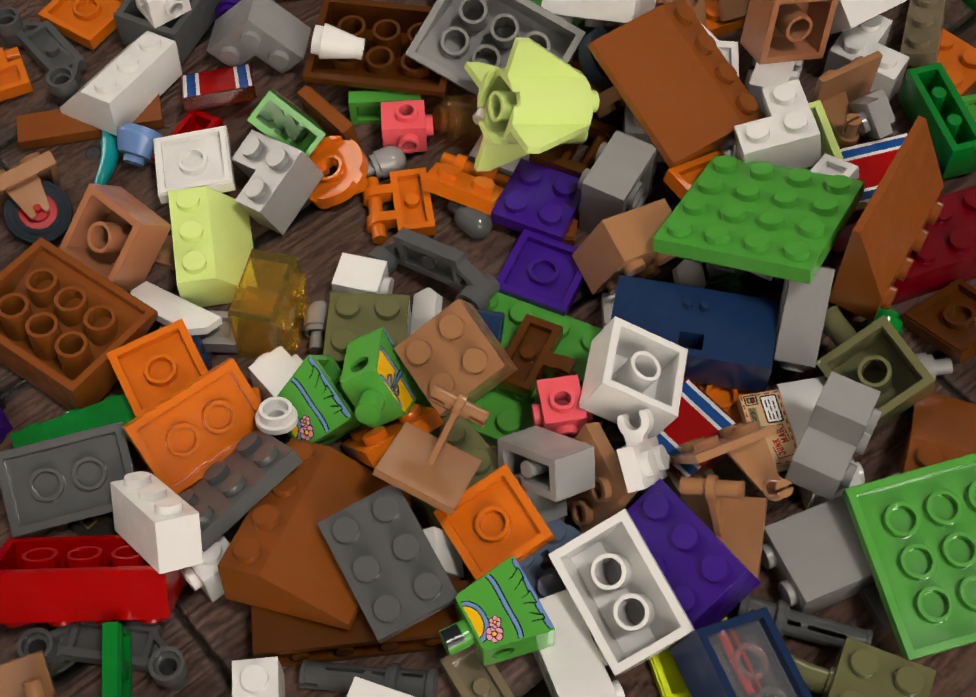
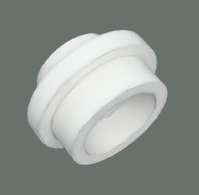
[255,397,298,435]

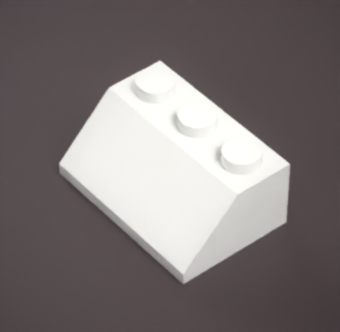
[60,30,183,136]
[548,509,695,676]

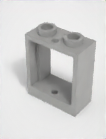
[773,265,835,372]

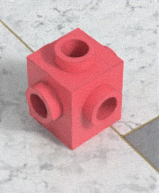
[380,100,434,153]
[531,374,593,439]

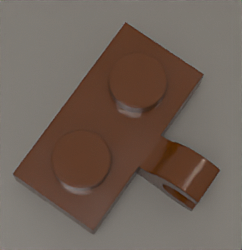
[497,314,576,398]

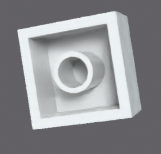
[578,316,688,438]

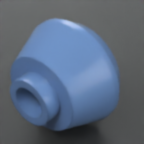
[117,122,163,167]

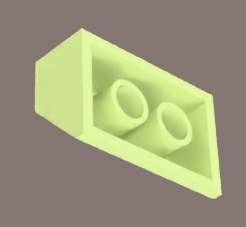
[168,186,260,307]

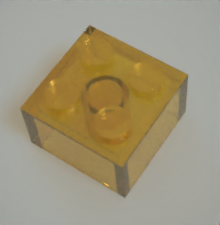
[228,249,310,360]

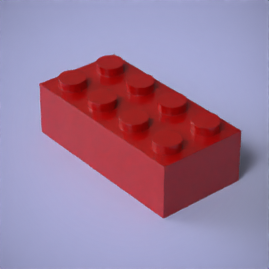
[0,535,186,628]

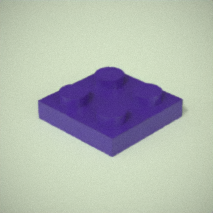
[491,158,581,242]
[497,229,585,316]

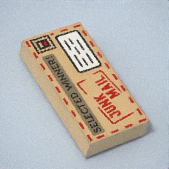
[737,389,797,472]

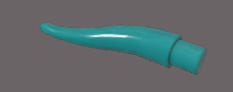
[94,130,119,185]

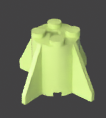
[464,37,600,171]

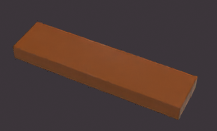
[16,94,165,151]

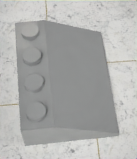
[405,0,586,97]

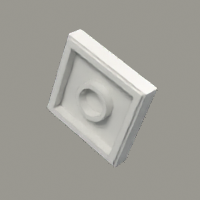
[153,125,236,204]

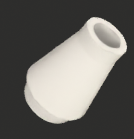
[311,23,365,60]

